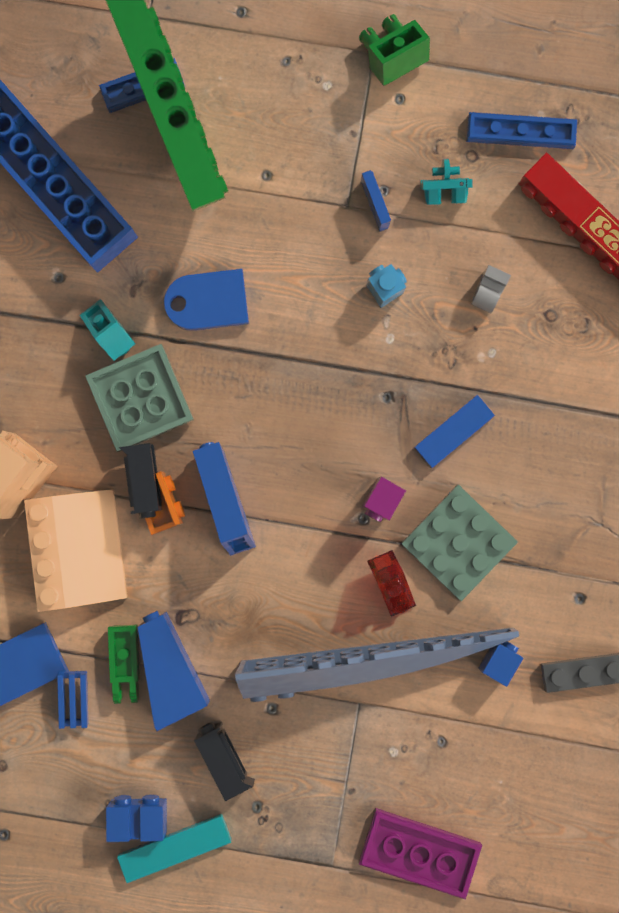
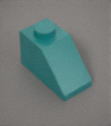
[79,299,135,360]

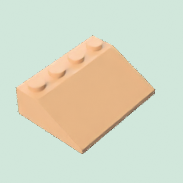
[24,489,128,612]

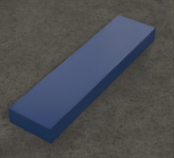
[466,112,577,149]

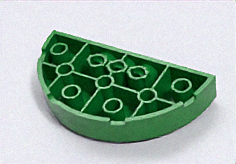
[106,0,229,211]

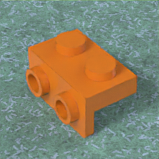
[145,471,185,535]

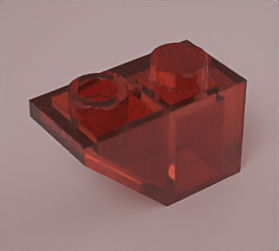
[367,550,416,617]

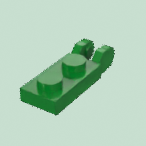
[108,624,140,704]

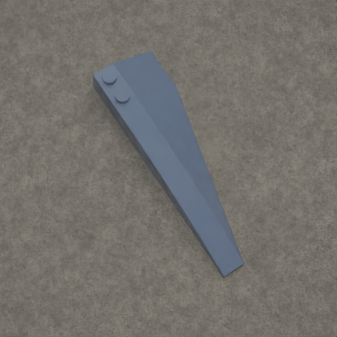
[235,627,519,702]

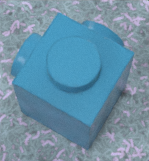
[366,264,407,308]

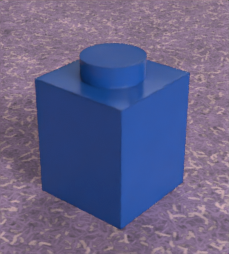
[478,641,523,687]

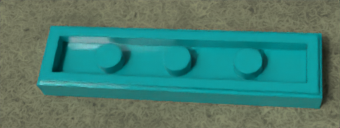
[117,814,232,883]

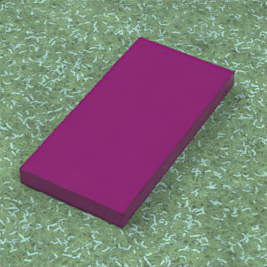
[359,808,482,900]

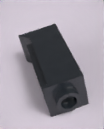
[118,443,163,519]
[194,721,255,801]

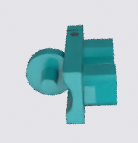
[420,159,473,205]

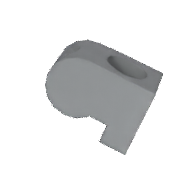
[471,265,511,313]

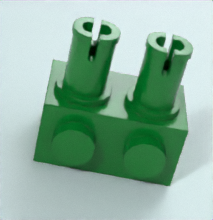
[359,14,430,86]

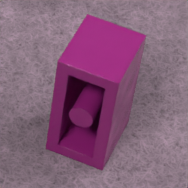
[362,476,406,522]

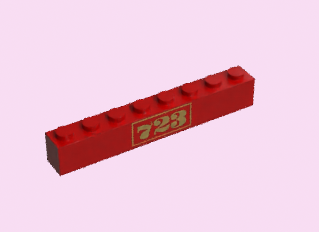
[518,152,619,280]

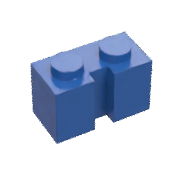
[106,795,167,842]

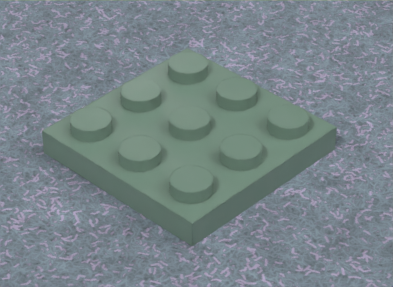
[85,344,194,452]
[401,484,518,601]

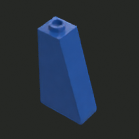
[193,442,256,556]
[138,610,210,731]

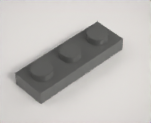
[541,653,619,693]

